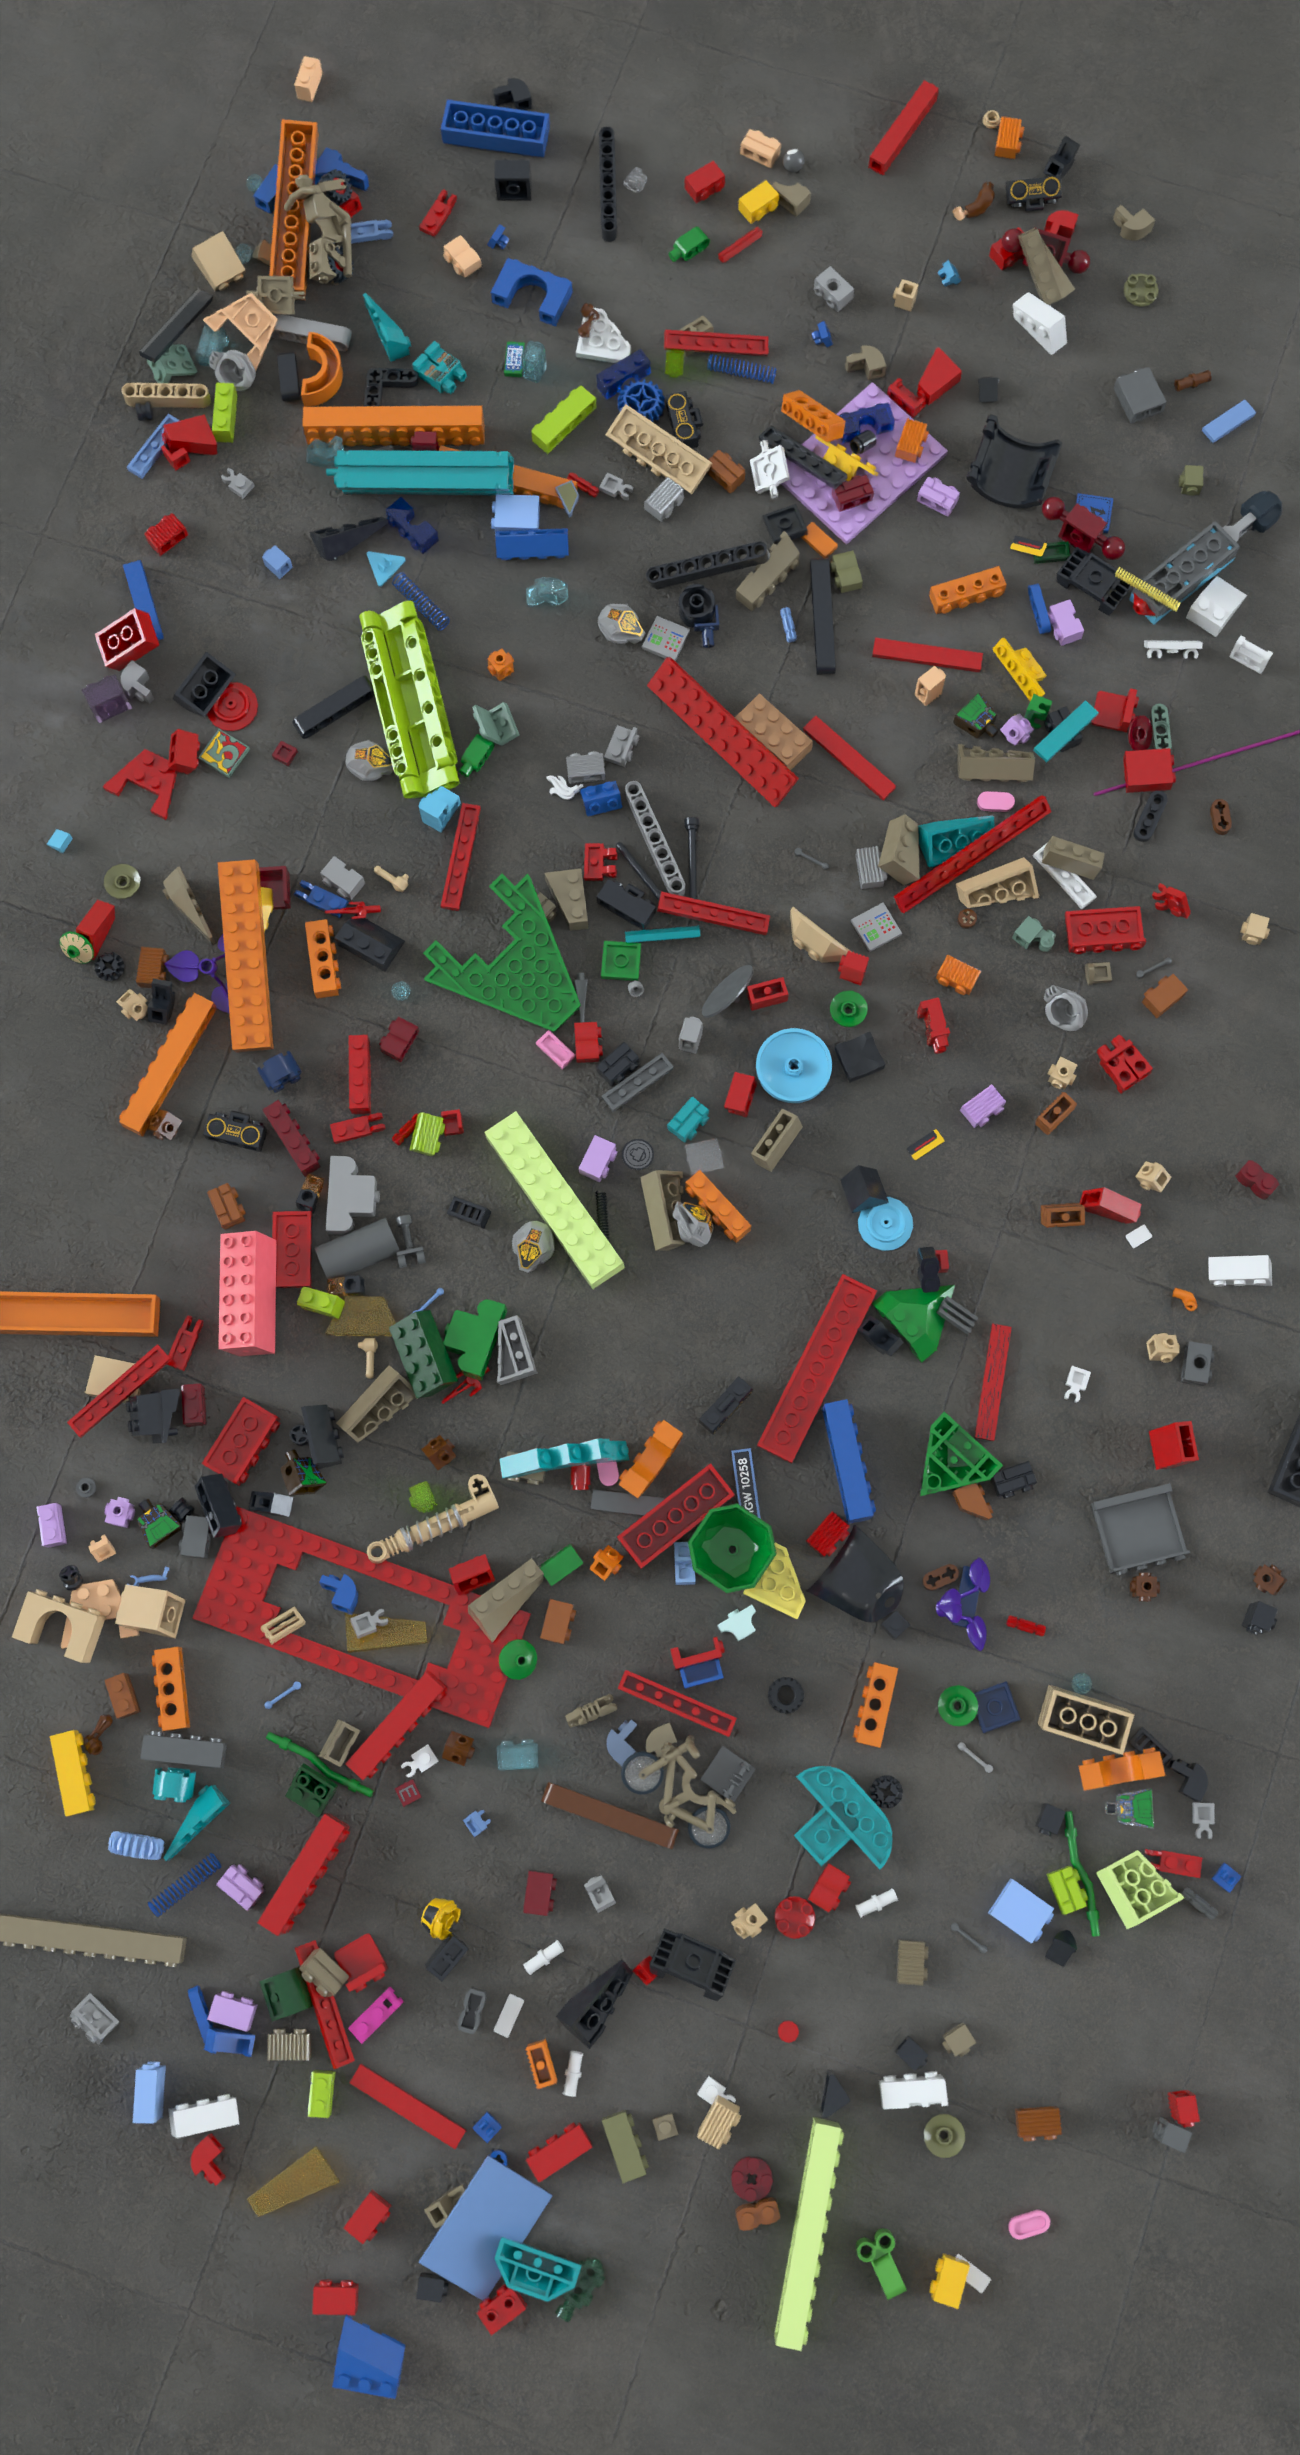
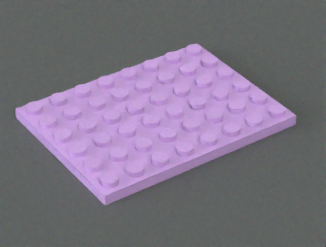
[782,382,948,545]

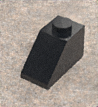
[248,1491,293,1517]

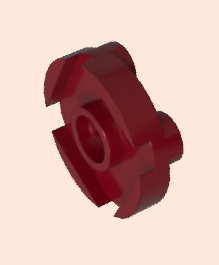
[731,2156,773,2202]

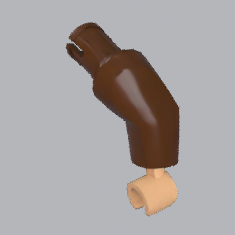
[952,182,995,220]

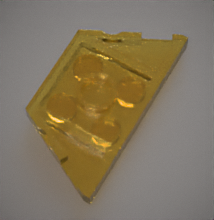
[326,1296,396,1336]

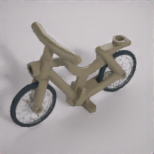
[621,1735,737,1848]

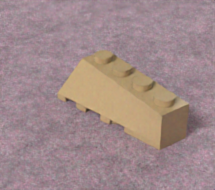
[956,857,1039,908]

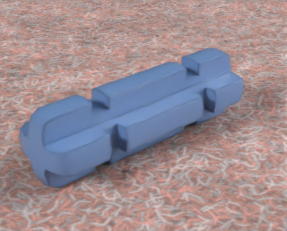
[780,607,797,643]

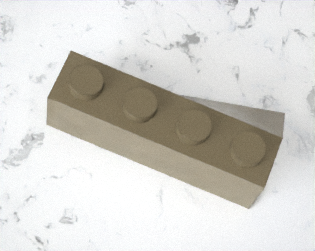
[1018,228,1075,305]
[736,531,800,611]
[958,744,1035,782]
[640,1170,685,1251]
[336,1366,417,1443]
[468,1559,544,1643]

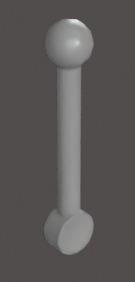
[958,1742,993,1773]

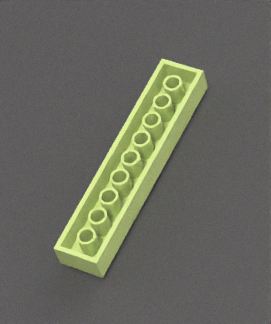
[484,1111,625,1289]
[774,2117,844,2351]

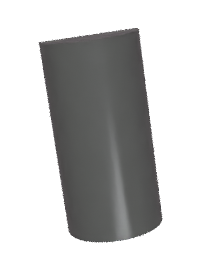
[315,1217,400,1283]

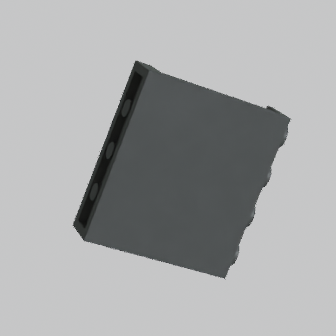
[1091,1483,1190,1575]

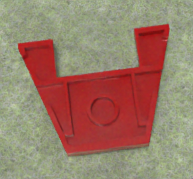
[103,749,177,820]

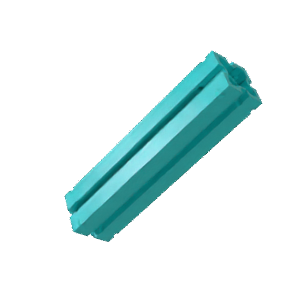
[326,450,514,495]

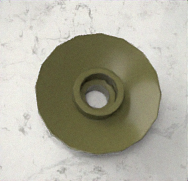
[104,864,141,899]
[924,2114,965,2158]

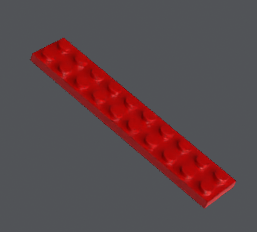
[647,657,799,807]
[757,1274,877,1464]

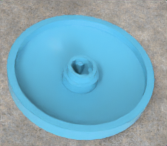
[756,1028,832,1103]

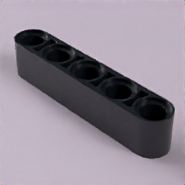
[292,676,375,739]

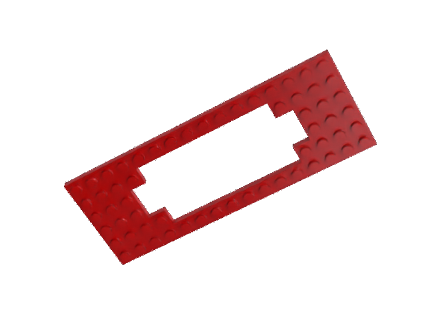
[192,1506,531,1728]

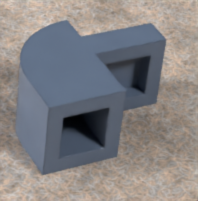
[607,1719,638,1766]

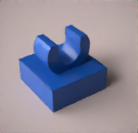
[487,224,509,249]
[811,321,833,348]
[1212,1863,1242,1893]
[473,2111,502,2143]

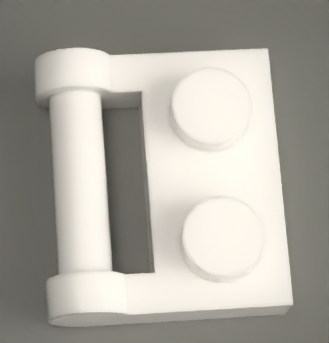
[1229,635,1273,674]

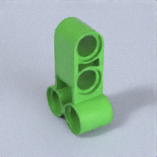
[855,2228,907,2300]

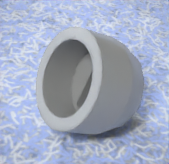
[628,980,644,997]

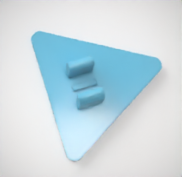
[367,551,406,587]

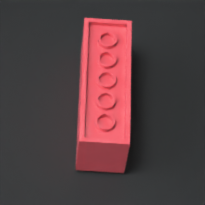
[219,1231,276,1356]

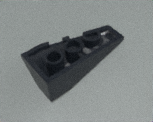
[310,517,388,561]

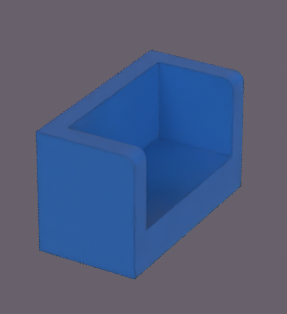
[679,1658,723,1689]
[204,2028,255,2057]

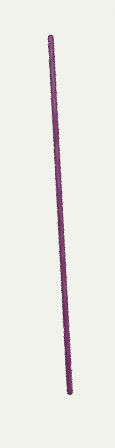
[1093,730,1300,796]

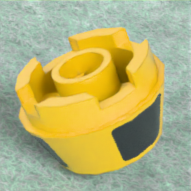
[421,1898,461,1940]

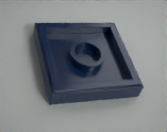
[974,1681,1021,1733]

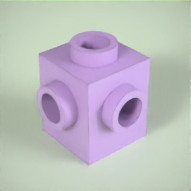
[1000,714,1034,745]
[105,1497,135,1528]

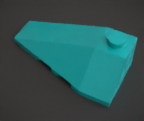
[363,293,411,362]
[918,815,994,867]
[164,1785,230,1861]

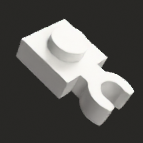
[1064,1366,1091,1403]
[401,1744,439,1777]
[697,2076,736,2105]

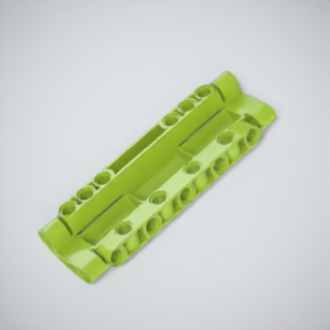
[359,601,460,799]

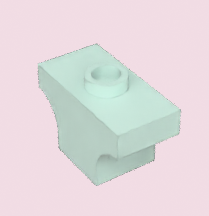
[717,1605,756,1642]

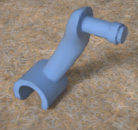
[127,1567,169,1586]

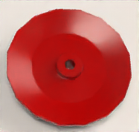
[207,682,258,731]

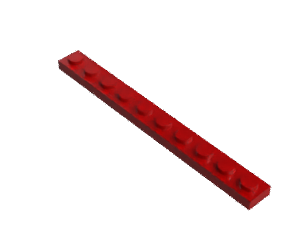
[894,795,1051,913]

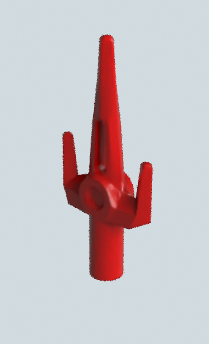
[325,901,381,919]
[441,1367,490,1404]

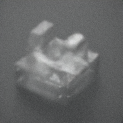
[624,167,647,194]

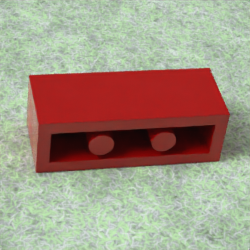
[526,2122,593,2182]

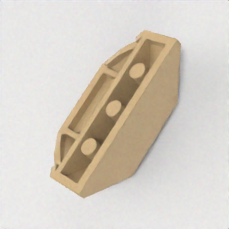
[790,907,852,963]

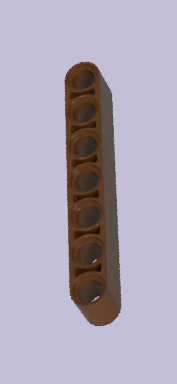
[541,1782,679,1849]

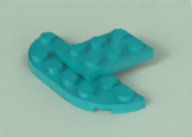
[794,1766,892,1870]

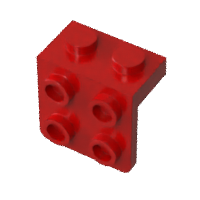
[1091,688,1139,732]
[334,1933,389,1993]

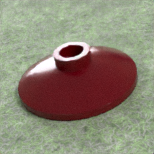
[1128,715,1152,751]

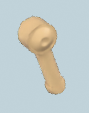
[374,866,409,892]
[358,1338,378,1379]

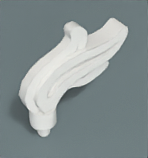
[547,776,583,800]

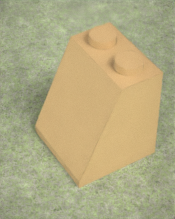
[192,231,245,291]
[115,1585,186,1639]

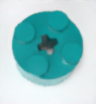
[152,1767,196,1802]

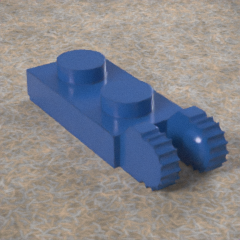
[294,880,348,918]

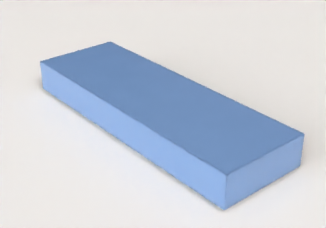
[1202,400,1256,443]

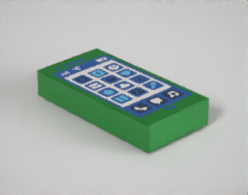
[504,341,525,377]

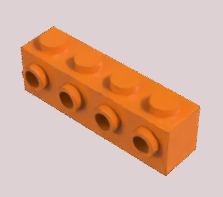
[929,566,1007,614]
[685,1170,751,1243]

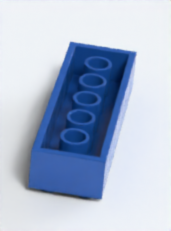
[441,100,550,157]
[822,1399,876,1524]

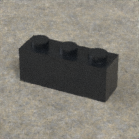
[194,1473,242,1538]

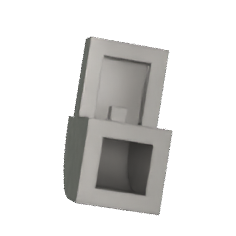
[121,660,154,704]

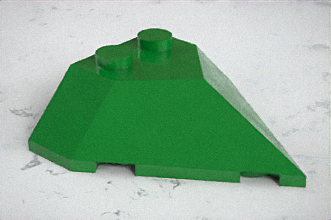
[871,1285,955,1363]
[920,1412,1003,1496]

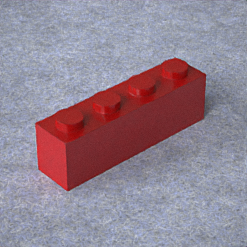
[349,1035,371,1114]

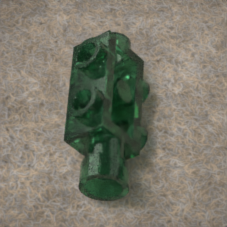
[555,2256,606,2323]

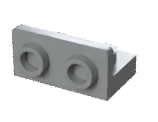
[604,725,640,767]
[70,1993,119,2045]

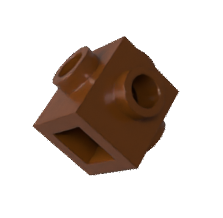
[148,1109,182,1141]
[422,1435,456,1470]
[1253,1564,1287,1596]
[1130,1573,1160,1602]
[442,1731,475,1766]

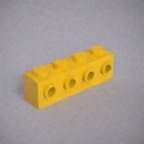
[50,1730,96,1817]

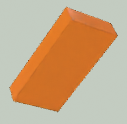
[801,522,838,558]

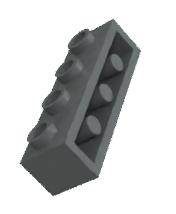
[140,1731,227,1768]

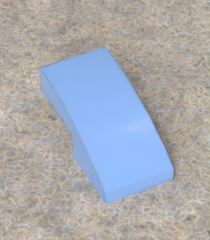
[674,1542,695,1585]

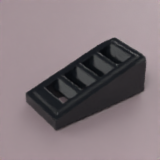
[447,1196,491,1229]
[1129,1727,1173,1768]

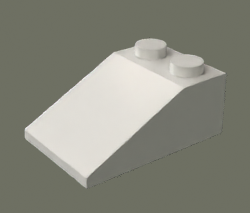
[1186,576,1247,637]

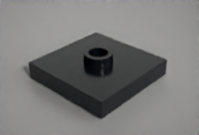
[762,504,808,545]

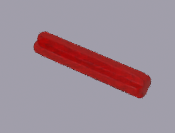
[718,227,763,263]

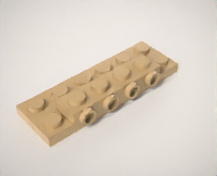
[605,404,712,494]

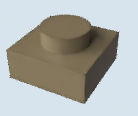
[652,2112,678,2141]

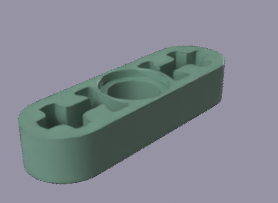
[1150,704,1172,750]

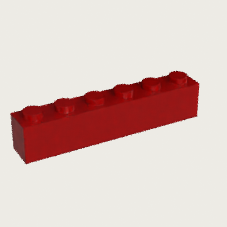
[618,1670,737,1737]
[346,1671,446,1780]

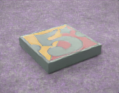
[198,729,250,778]

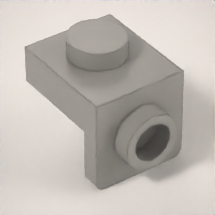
[584,1875,616,1913]

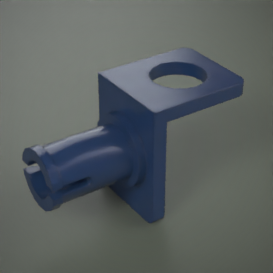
[694,605,719,648]

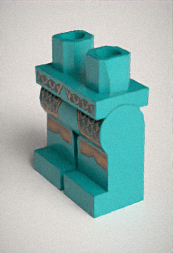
[412,341,467,394]

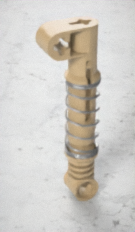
[367,1474,499,1564]

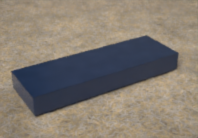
[952,1566,979,1628]

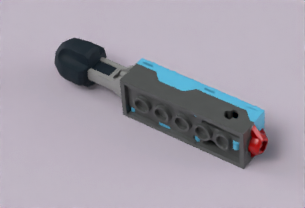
[1129,491,1282,625]

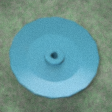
[858,1197,913,1251]

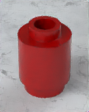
[571,1465,590,1490]

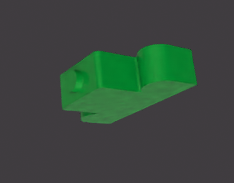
[443,1300,507,1381]

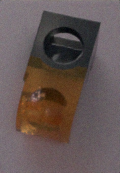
[296,1174,324,1214]
[327,1275,365,1297]

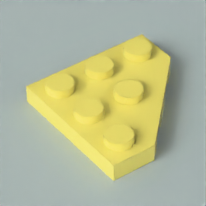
[743,1542,806,1620]

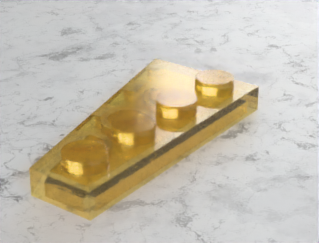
[345,1613,428,1653]
[247,2146,340,2217]

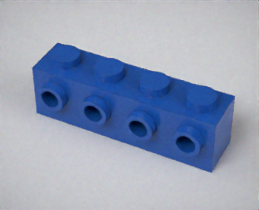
[495,528,569,560]

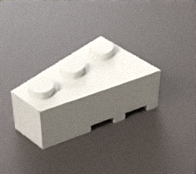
[1013,292,1067,355]
[1209,1255,1272,1287]
[879,2071,948,2109]
[168,2094,239,2138]

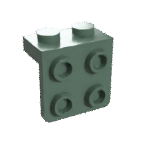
[147,344,197,383]
[472,702,519,746]

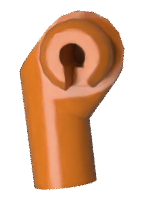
[1172,1288,1197,1311]

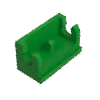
[1024,694,1053,729]
[538,1544,583,1587]

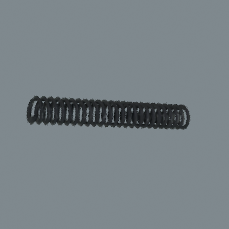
[595,1190,610,1242]

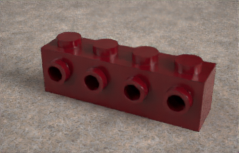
[262,1100,321,1177]

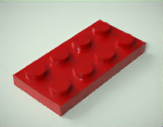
[272,1211,312,1288]

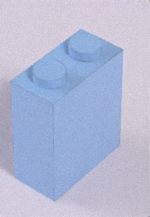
[491,494,540,535]
[988,1879,1054,1944]
[133,2061,166,2123]

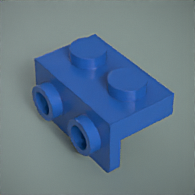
[580,781,622,816]

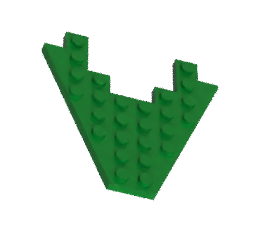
[423,874,581,1032]

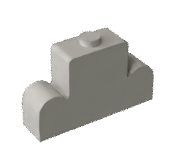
[326,1156,380,1235]

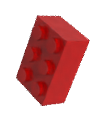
[95,608,159,671]

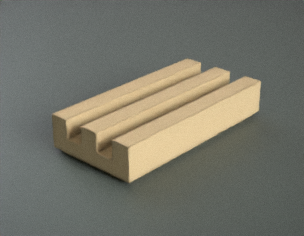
[261,1606,305,1645]

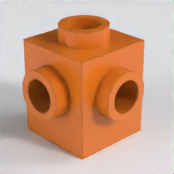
[487,649,514,681]
[590,1545,624,1581]

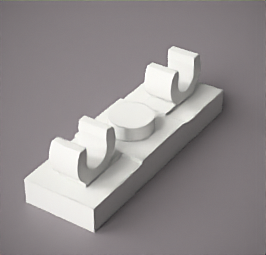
[1144,640,1203,659]

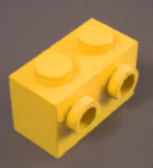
[738,180,779,224]
[930,2253,970,2309]

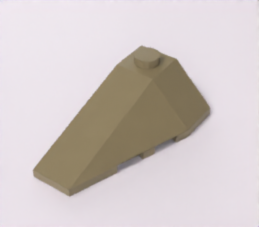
[163,866,216,944]

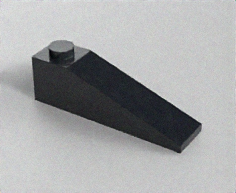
[556,1960,633,2049]

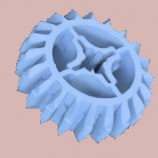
[108,1831,164,1860]

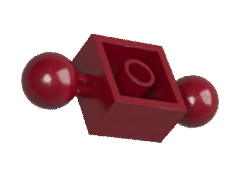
[1002,227,1090,274]
[1042,497,1125,560]

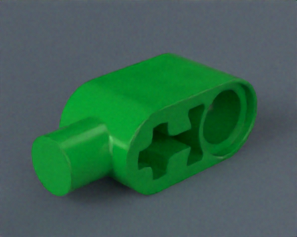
[668,227,710,262]
[459,734,495,778]

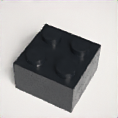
[494,159,532,201]

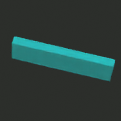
[1033,700,1099,763]
[625,926,700,943]

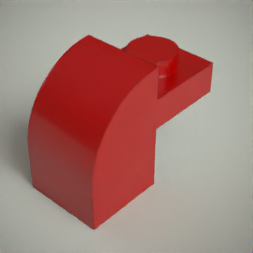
[1044,210,1079,239]
[191,2133,226,2186]

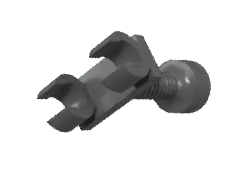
[396,1215,426,1268]

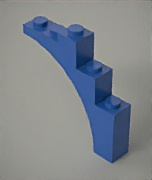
[253,147,369,214]

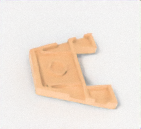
[203,293,278,371]
[61,1579,140,1649]

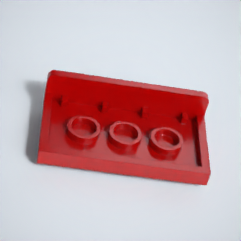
[1065,906,1146,954]
[202,1397,281,1486]

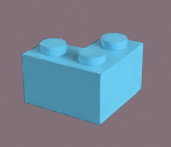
[419,786,461,832]

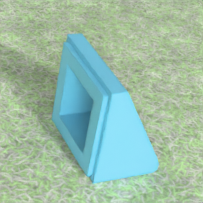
[47,829,73,853]

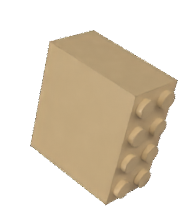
[1038,1685,1134,1755]

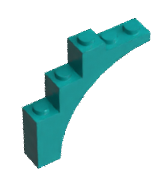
[499,1439,629,1478]

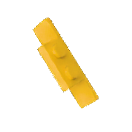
[815,435,879,481]
[993,638,1047,701]

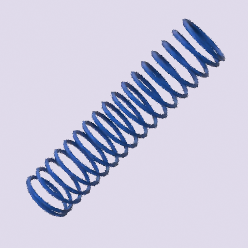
[707,354,776,384]
[392,572,450,630]
[148,1853,221,1917]

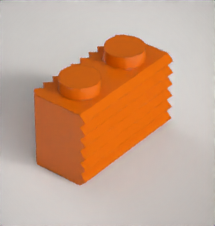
[995,117,1024,159]
[895,418,929,463]
[936,955,981,995]
[525,2039,557,2089]

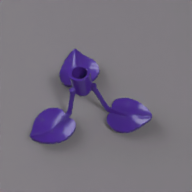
[165,934,230,1014]
[936,1557,990,1651]

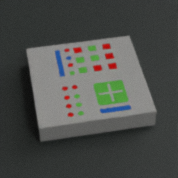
[642,616,690,662]
[851,903,902,952]

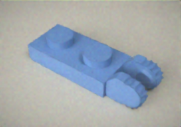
[351,220,393,244]

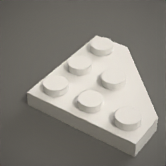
[576,308,631,365]

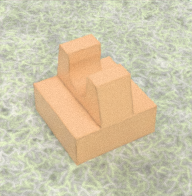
[88,1534,116,1563]

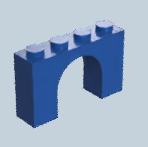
[491,258,573,327]

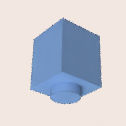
[262,545,293,579]

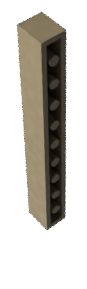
[0,1914,187,1967]

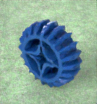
[618,378,665,422]

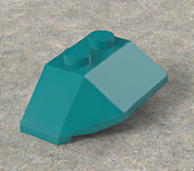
[494,2237,581,2302]

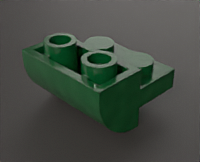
[285,1763,338,1818]
[259,1966,313,2022]

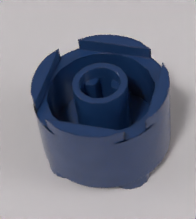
[257,1051,302,1093]

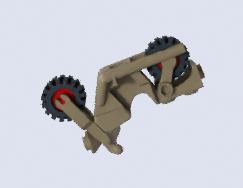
[284,169,354,285]

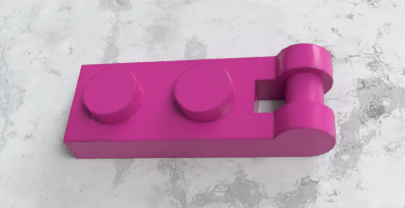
[348,1986,404,2044]

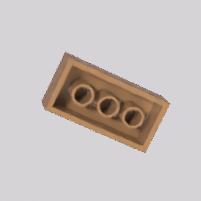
[735,694,813,770]

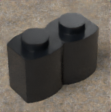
[917,1246,940,1293]

